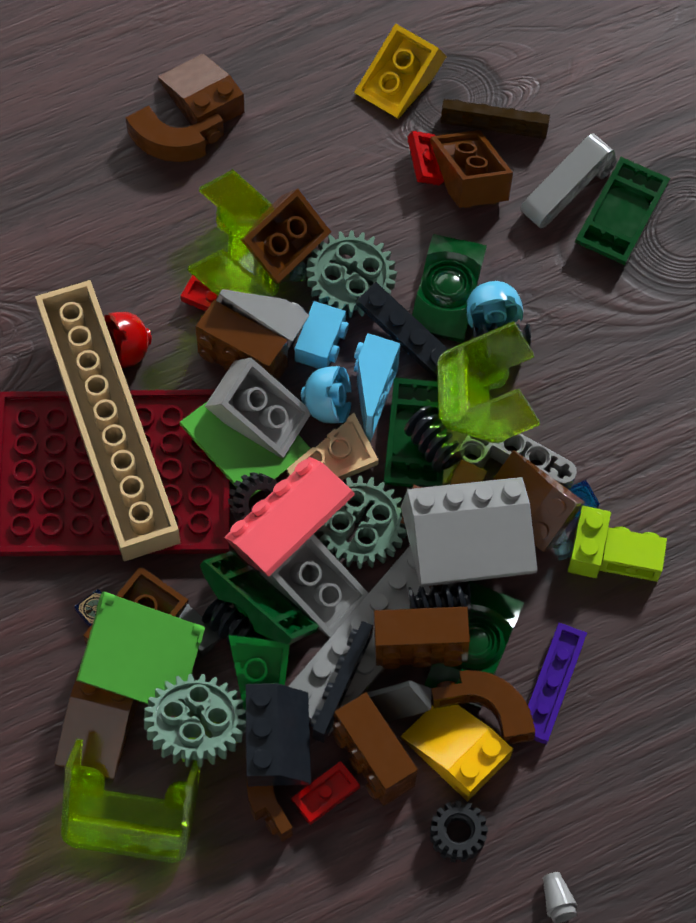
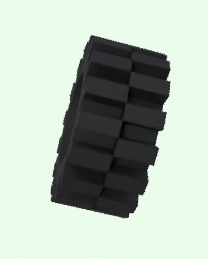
[228,472,277,521]
[430,801,488,863]

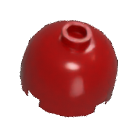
[104,312,152,368]

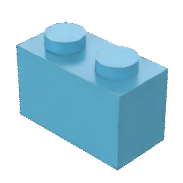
[295,301,349,369]

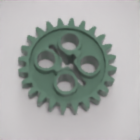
[306,231,397,317]
[314,476,407,569]
[144,674,246,767]

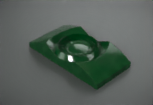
[575,157,670,265]
[412,234,487,343]
[384,378,451,488]
[200,550,320,645]
[424,581,524,710]

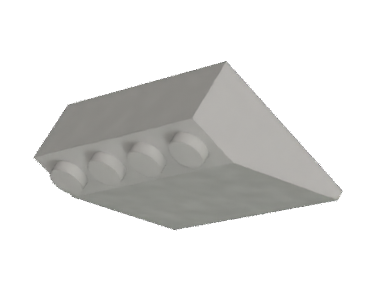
[401,477,538,587]

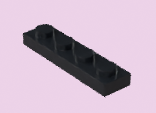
[355,282,458,380]
[310,621,373,743]

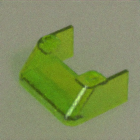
[187,169,279,297]
[437,321,540,443]
[61,739,200,863]

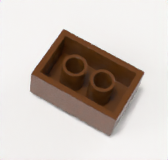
[195,300,288,381]
[374,607,470,669]
[332,692,418,806]

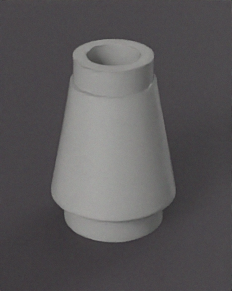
[542,872,578,923]

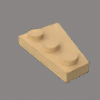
[287,413,379,480]

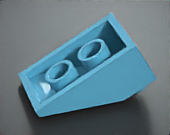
[354,333,400,442]

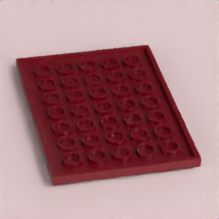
[0,389,230,556]

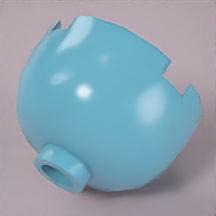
[467,281,523,331]
[301,366,351,424]

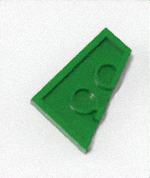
[228,635,290,710]

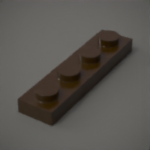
[440,99,550,139]

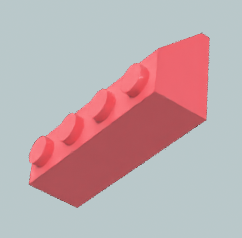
[224,457,355,577]

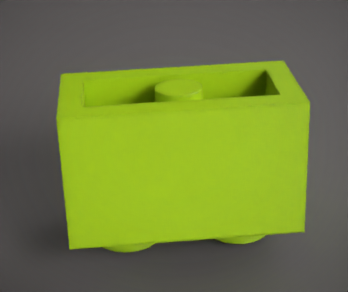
[567,505,611,578]
[599,527,667,582]

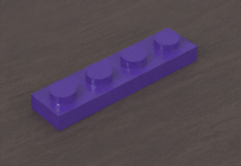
[528,622,587,745]

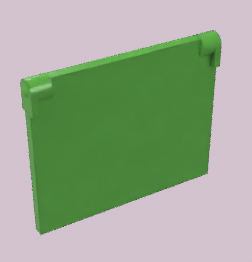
[179,401,311,500]
[76,591,205,704]

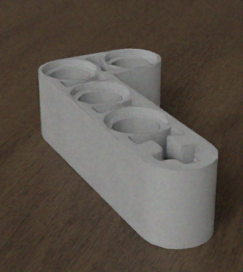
[520,133,617,228]
[458,417,577,490]

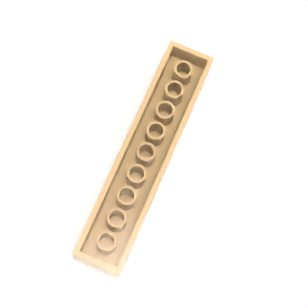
[35,280,181,562]

